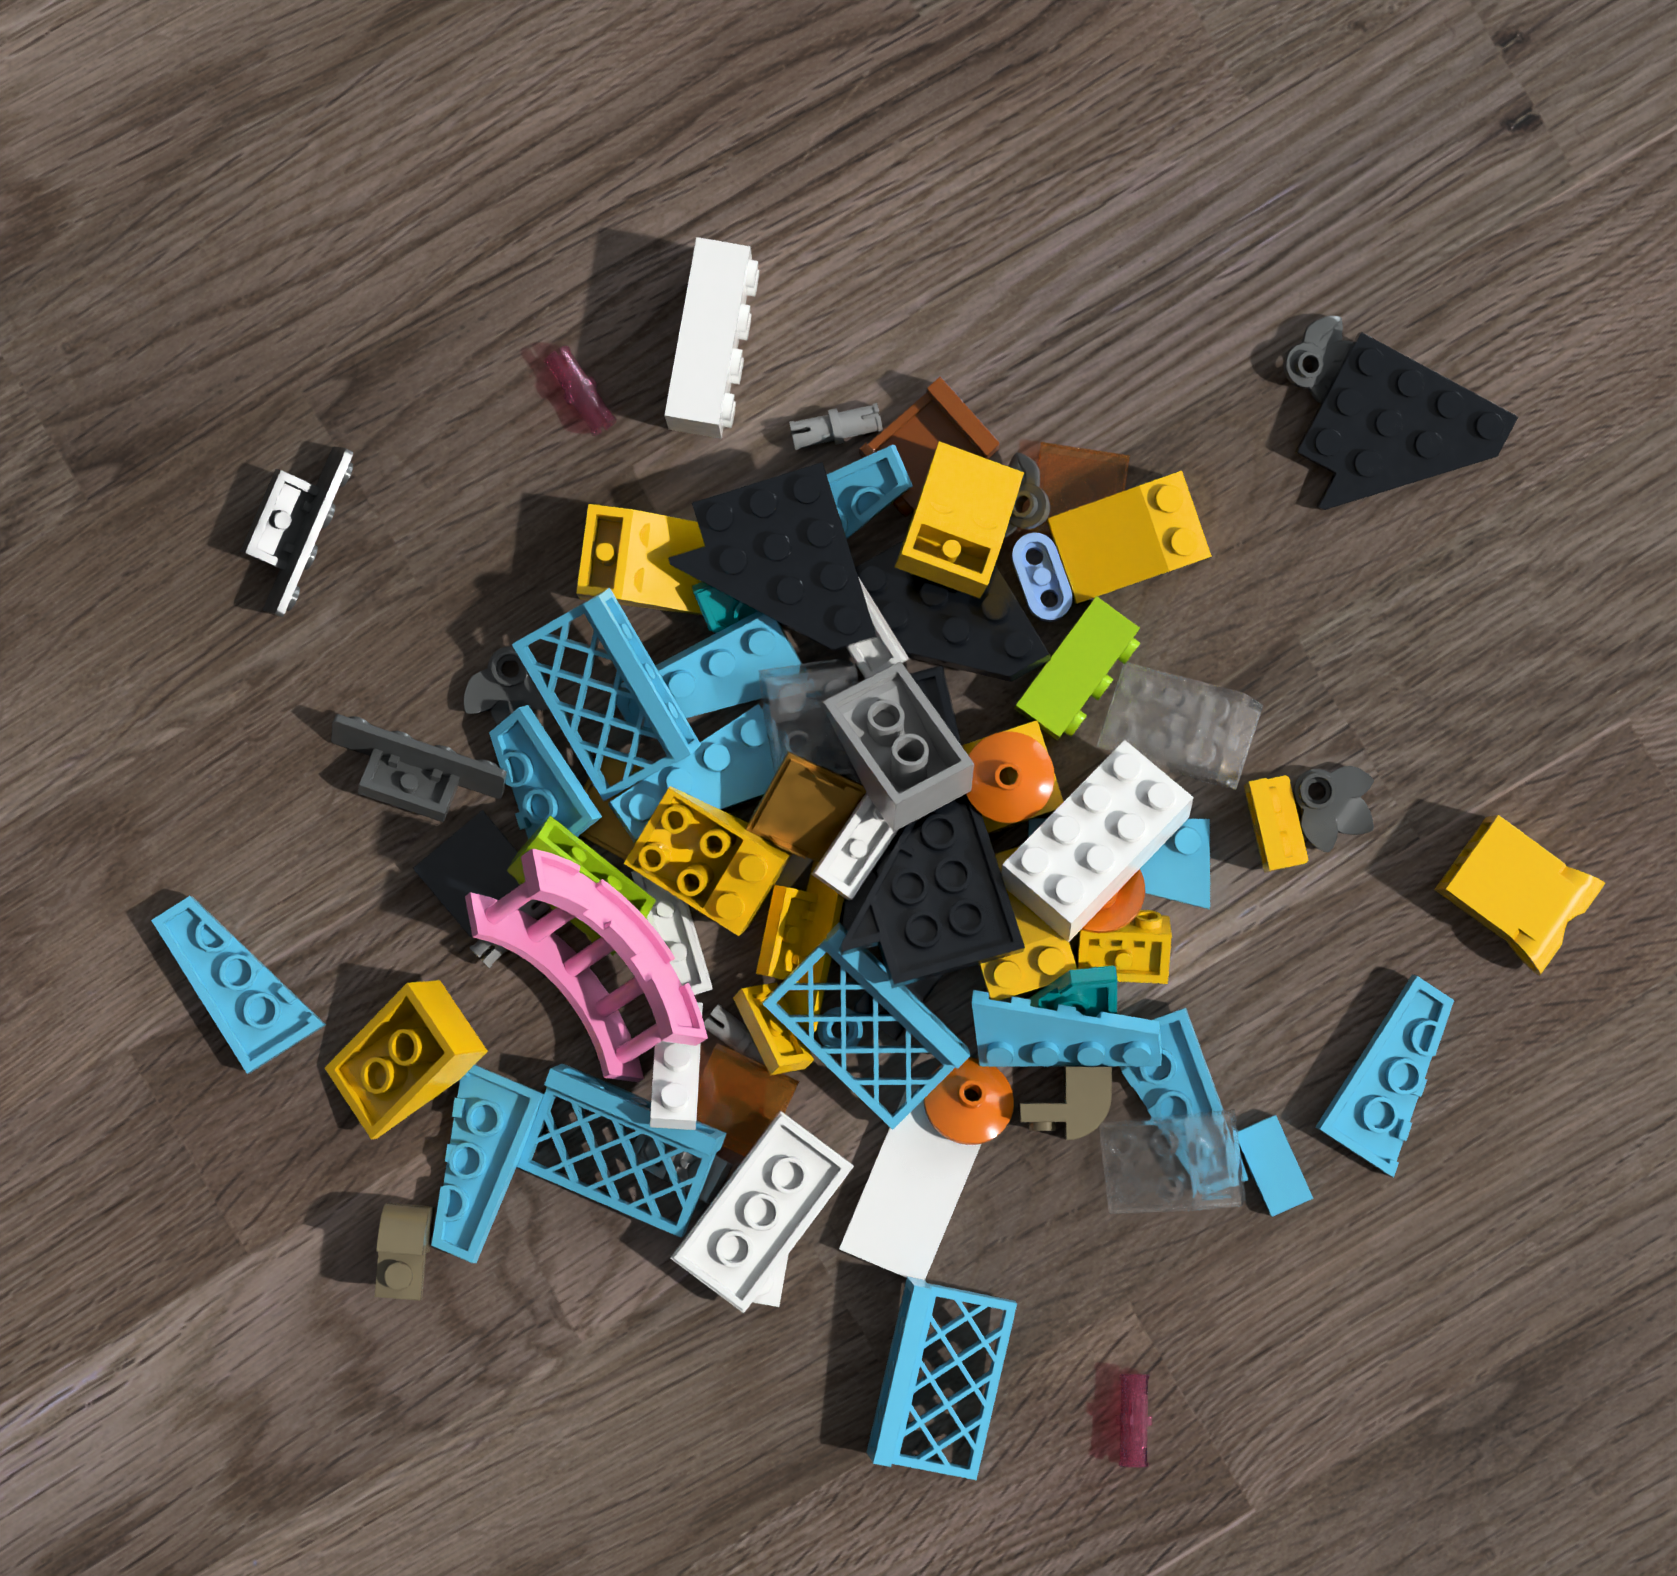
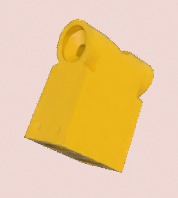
[1434,815,1606,976]

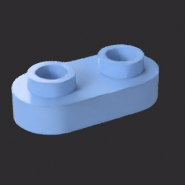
[1012,533,1072,622]

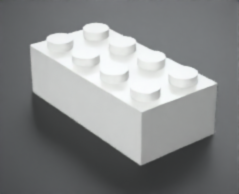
[664,237,759,439]
[1001,740,1194,942]

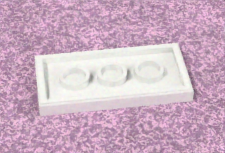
[839,1085,981,1280]
[670,1110,854,1313]

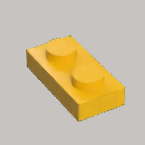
[733,982,814,1075]

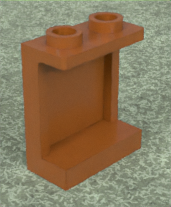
[859,377,1000,517]

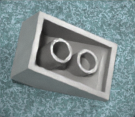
[822,661,974,832]

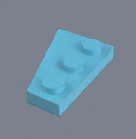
[489,705,602,839]

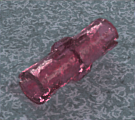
[544,346,617,436]
[1116,1374,1153,1468]

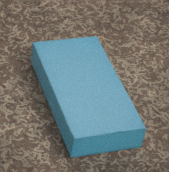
[1233,1115,1313,1217]

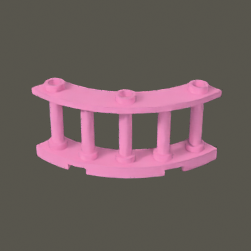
[465,849,708,1082]

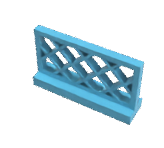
[512,588,701,801]
[762,922,970,1130]
[517,1063,727,1238]
[866,1276,1017,1480]

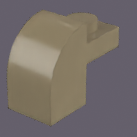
[1018,1066,1112,1140]
[374,1203,434,1301]

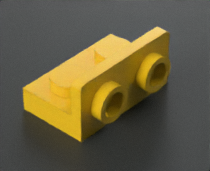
[1244,775,1308,873]
[1077,910,1172,984]

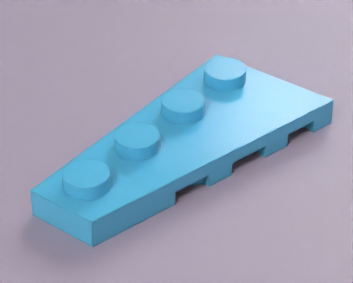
[827,445,913,539]
[616,611,813,728]
[608,704,792,842]
[1028,818,1210,910]
[151,896,326,1074]
[1315,975,1454,1178]
[972,990,1162,1067]
[1119,1008,1249,1195]
[431,1064,544,1263]

